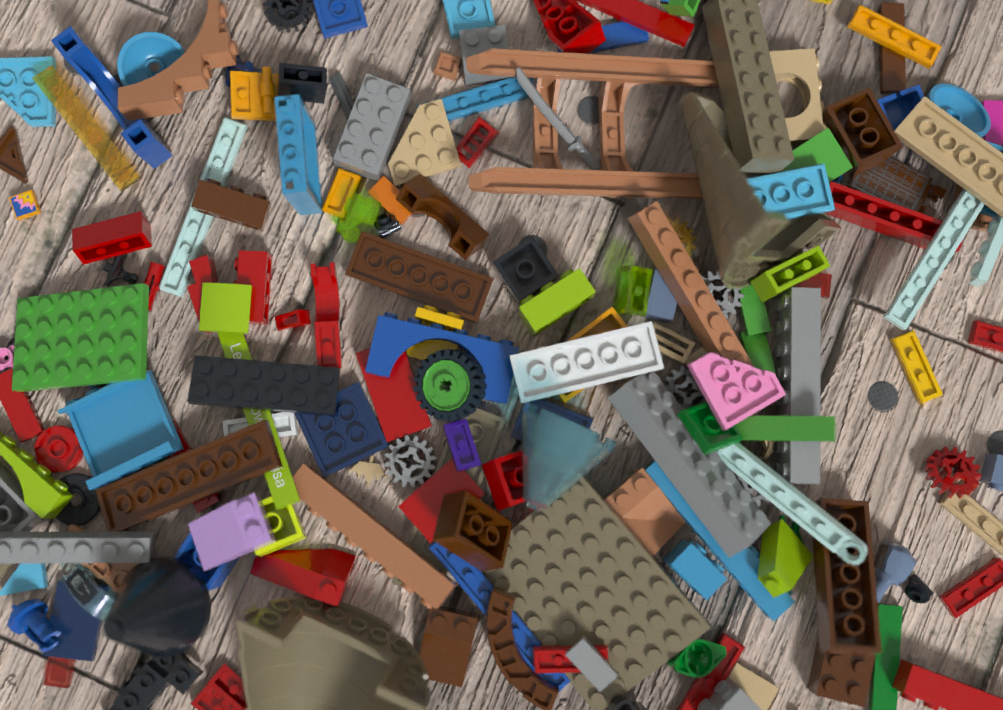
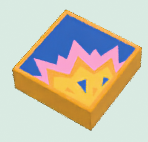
[9,190,42,221]

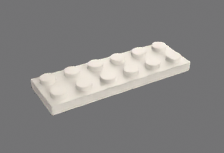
[509,321,664,404]

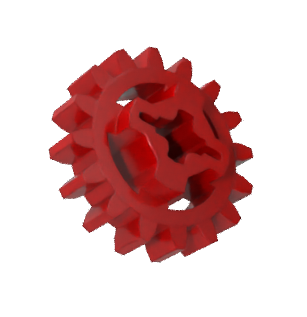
[924,446,982,499]

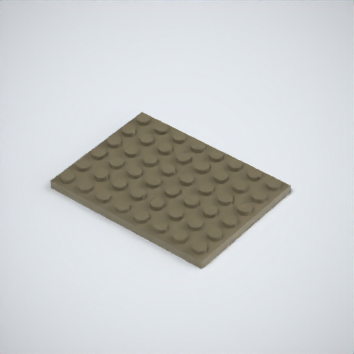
[482,472,711,710]

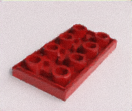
[356,348,432,442]

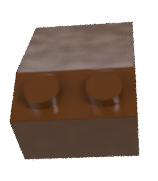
[420,606,478,687]

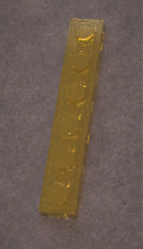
[32,66,141,192]

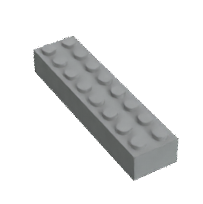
[773,287,821,484]
[608,371,771,558]

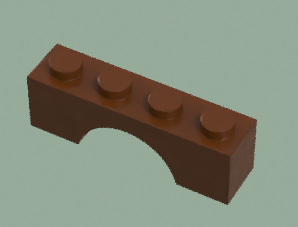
[396,174,490,261]

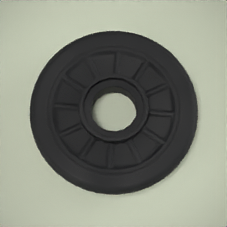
[56,473,100,526]

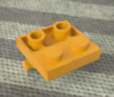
[230,67,278,121]

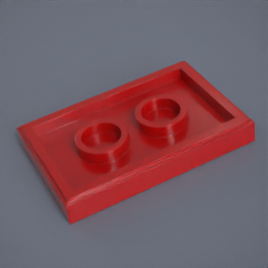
[398,459,485,543]

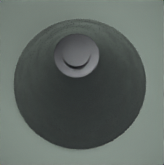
[103,556,211,658]

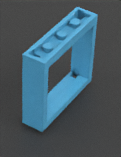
[275,94,323,215]

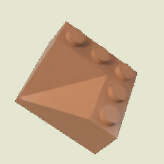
[603,467,686,556]

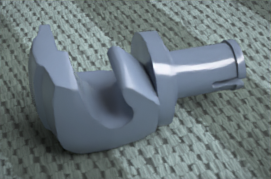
[874,541,916,603]

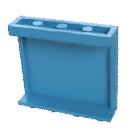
[57,370,184,490]

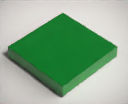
[677,402,744,455]

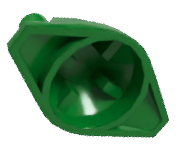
[667,639,727,678]

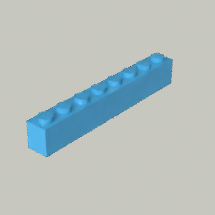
[643,460,795,621]

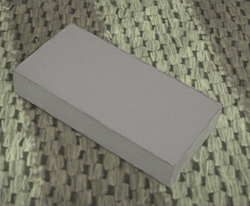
[565,636,619,692]

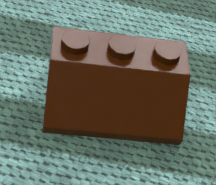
[822,87,903,177]

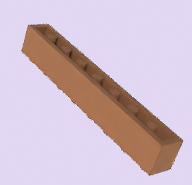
[627,201,755,368]
[293,463,458,609]

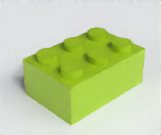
[518,268,596,337]

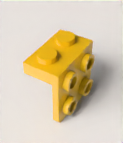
[407,305,464,360]

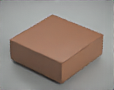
[433,51,462,81]

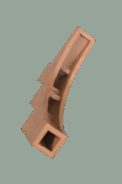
[118,0,239,121]

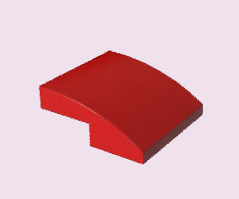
[191,663,247,710]

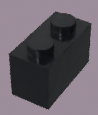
[277,63,327,104]

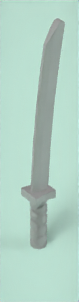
[516,67,601,170]

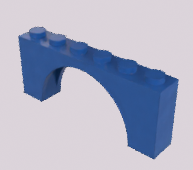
[51,26,173,169]
[365,312,519,404]

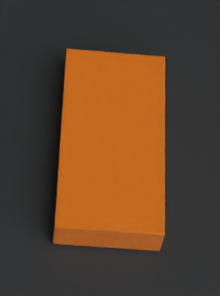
[368,176,412,225]

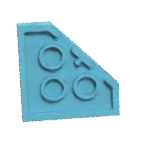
[0,56,57,127]

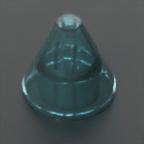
[522,401,617,511]

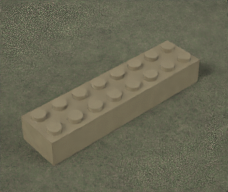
[702,0,794,173]

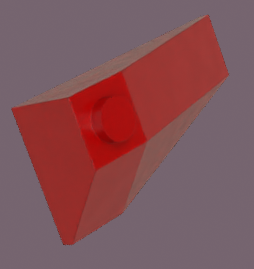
[533,0,606,54]
[250,548,357,606]

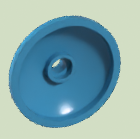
[117,32,185,86]
[927,83,991,138]

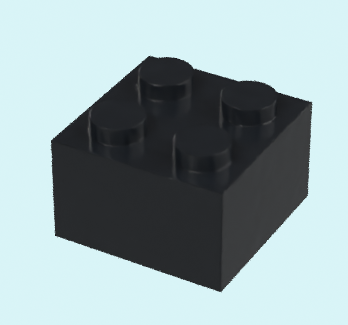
[493,236,559,305]

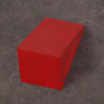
[275,309,311,331]

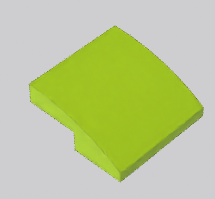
[199,283,252,334]

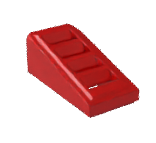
[456,117,500,168]

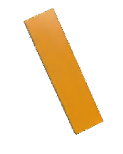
[847,5,942,69]

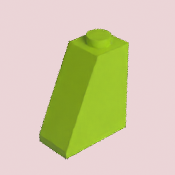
[758,519,814,598]

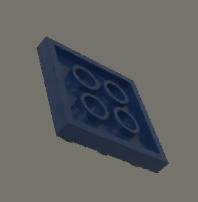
[294,382,389,477]

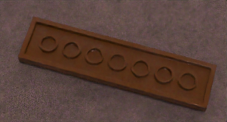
[96,420,283,531]

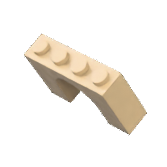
[769,48,826,147]

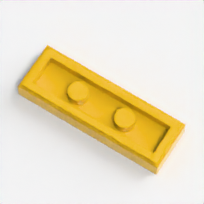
[890,330,943,404]

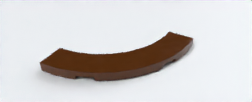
[487,587,559,710]

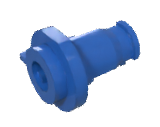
[7,598,61,652]

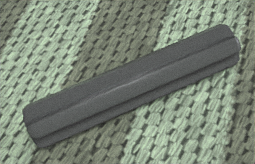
[329,73,354,120]

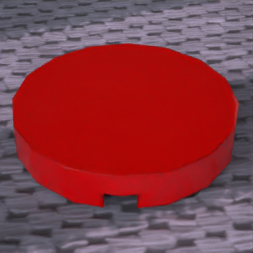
[34,425,84,473]

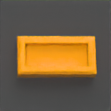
[322,168,361,220]

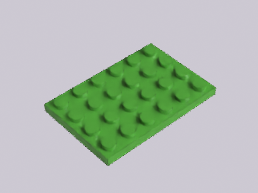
[12,283,149,392]

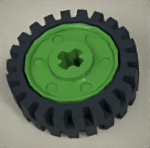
[413,349,487,421]

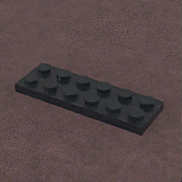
[187,355,341,416]

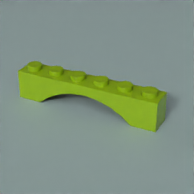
[0,431,73,519]

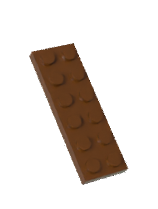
[345,231,494,323]

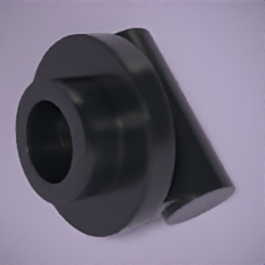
[374,213,402,238]
[905,574,933,604]

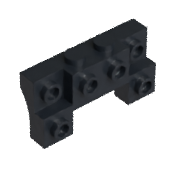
[110,653,204,710]

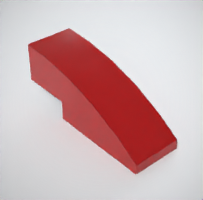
[187,255,218,334]

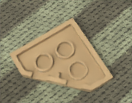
[388,99,462,187]

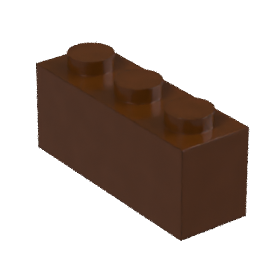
[191,179,271,232]

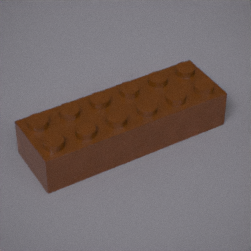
[812,498,882,656]

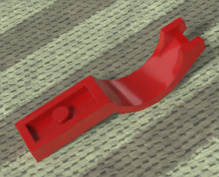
[310,262,342,369]

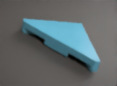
[0,563,48,596]

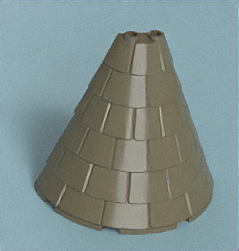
[679,92,841,289]
[235,597,431,710]

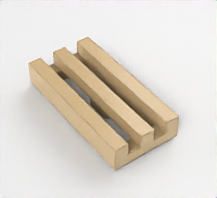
[653,322,696,365]

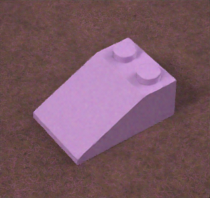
[188,493,276,571]

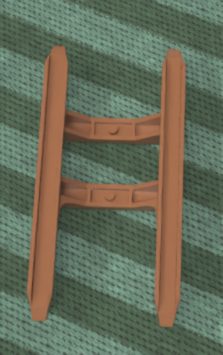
[466,48,719,199]

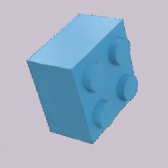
[662,539,727,600]

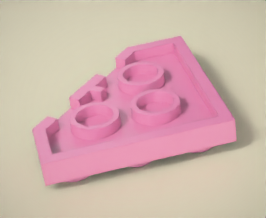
[687,353,786,430]

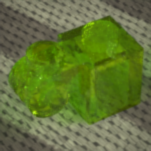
[336,193,382,243]

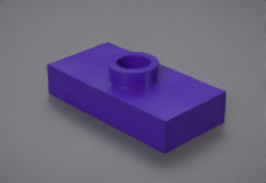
[443,418,481,472]

